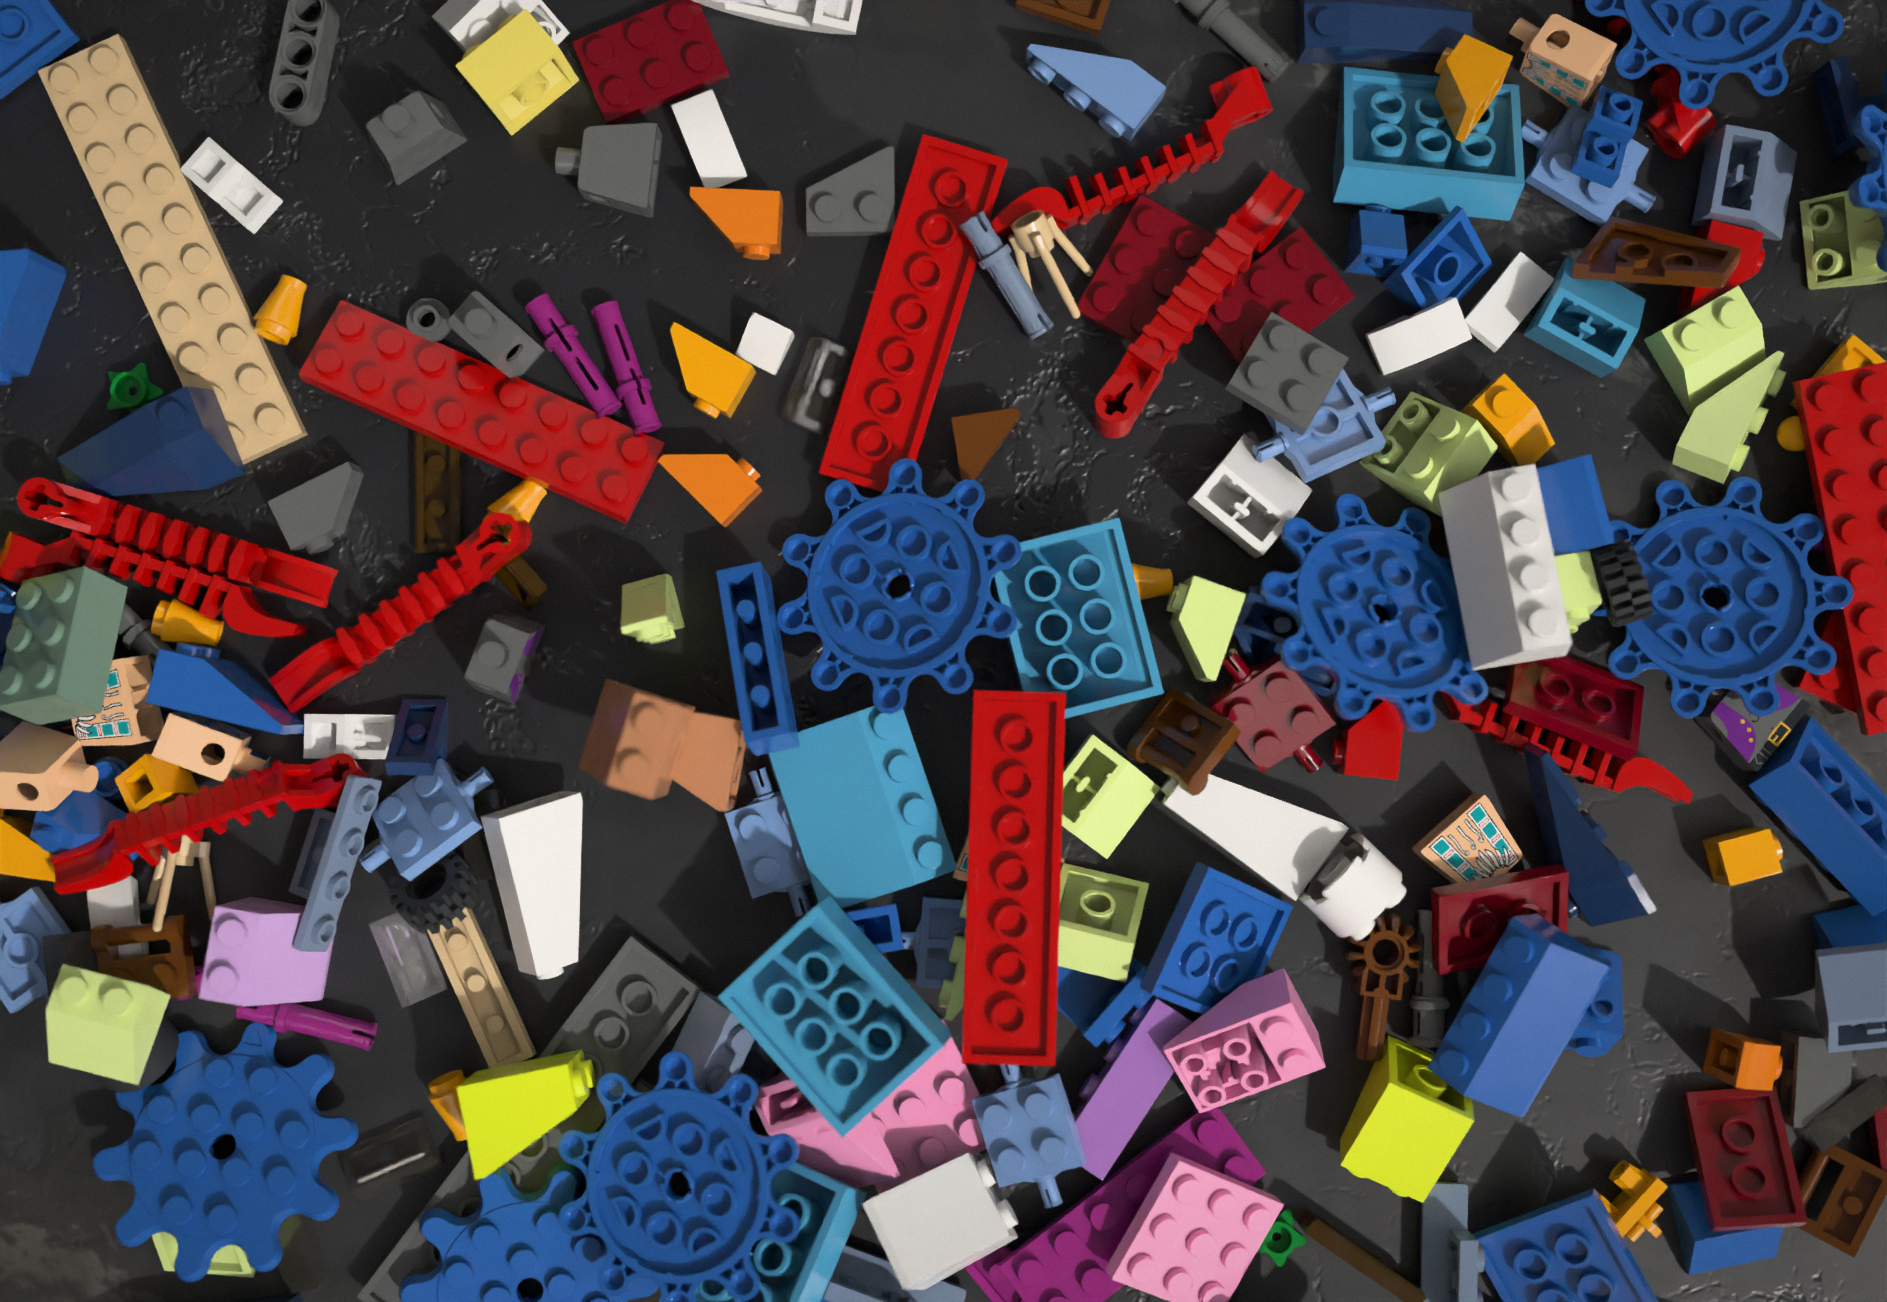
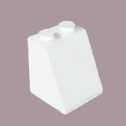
[862,1153,1018,1290]

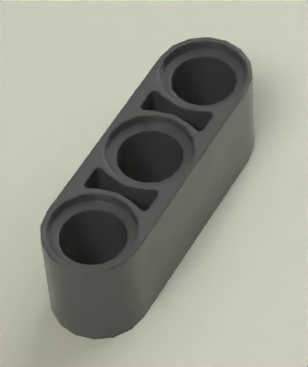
[269,0,339,126]

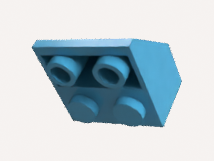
[1523,257,1646,378]

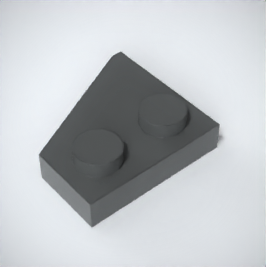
[806,147,895,236]

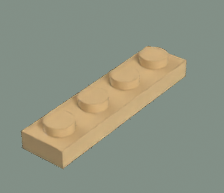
[427,908,537,1068]

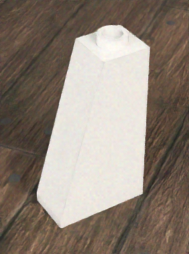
[1160,774,1349,901]
[481,791,583,980]

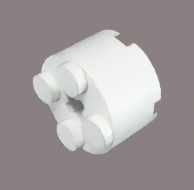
[1298,833,1407,941]

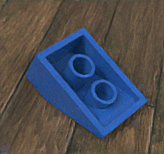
[146,642,304,735]

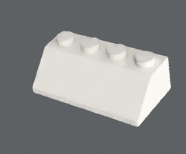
[1438,464,1572,671]

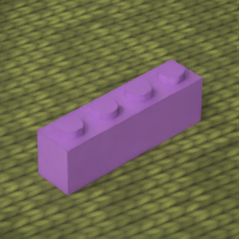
[1072,995,1195,1181]

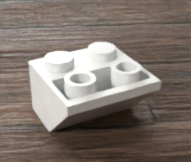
[432,0,569,52]
[1187,434,1313,559]

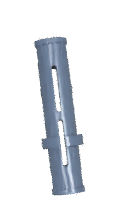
[959,210,1054,340]

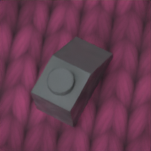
[267,462,364,555]
[1777,1030,1857,1128]

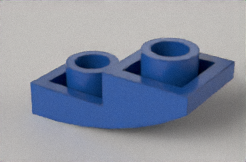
[1569,85,1643,189]

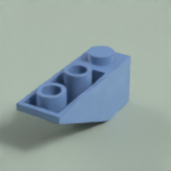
[1025,44,1166,141]

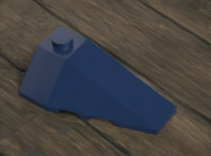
[1522,742,1657,927]

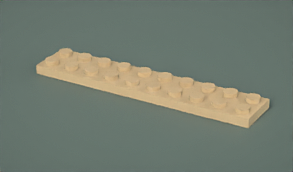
[38,34,308,465]

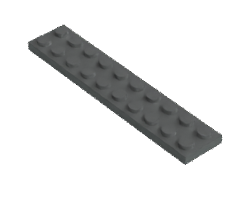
[357,935,704,1302]

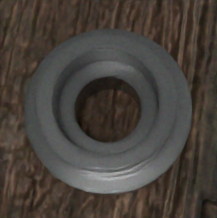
[406,298,451,342]

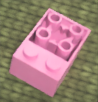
[1163,968,1326,1114]
[754,1071,900,1188]

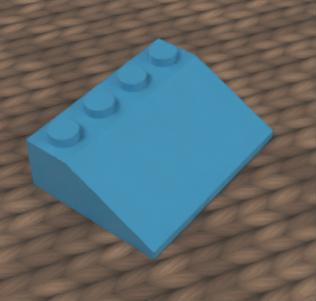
[1333,67,1525,221]
[991,518,1164,718]
[767,706,957,909]
[718,896,953,1138]
[659,1161,867,1302]

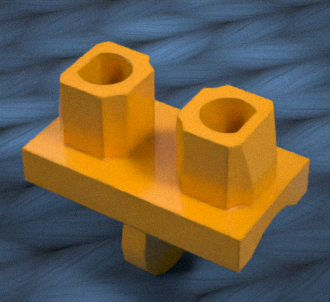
[1597,1160,1668,1242]

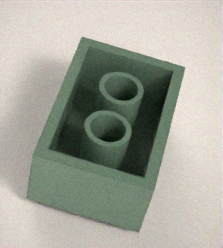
[0,566,128,725]

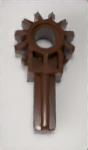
[1343,913,1421,1062]

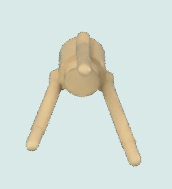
[1008,210,1094,319]
[146,835,217,932]

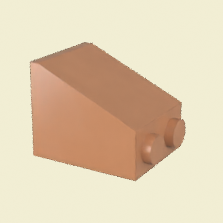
[578,679,695,799]
[672,711,746,812]

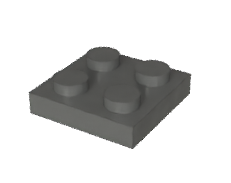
[1225,312,1349,435]

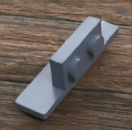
[288,775,382,952]
[1419,1182,1485,1302]
[823,1244,966,1302]

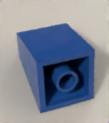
[0,249,66,385]
[1536,454,1615,556]

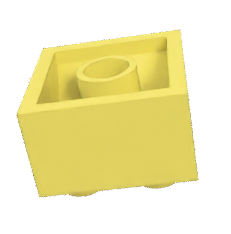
[455,8,580,136]

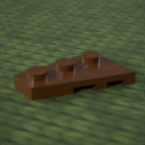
[1572,216,1741,288]

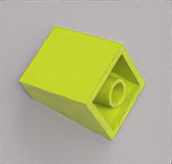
[1340,1035,1474,1203]
[457,1049,596,1180]

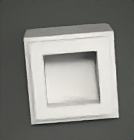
[735,312,795,375]

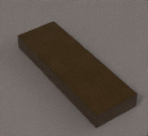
[414,430,463,554]
[1298,1210,1427,1302]

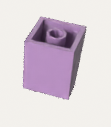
[199,897,334,1006]

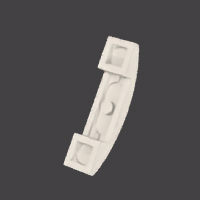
[691,0,863,35]

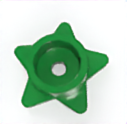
[107,363,164,413]
[1257,1209,1306,1267]

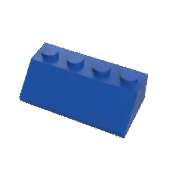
[1748,716,1887,916]
[1427,913,1613,1117]

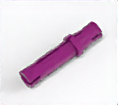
[524,293,623,419]
[591,301,662,435]
[236,1002,378,1051]

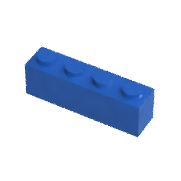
[716,561,800,756]

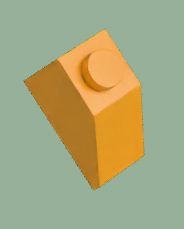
[1435,34,1513,143]
[670,322,756,419]
[1460,373,1555,467]

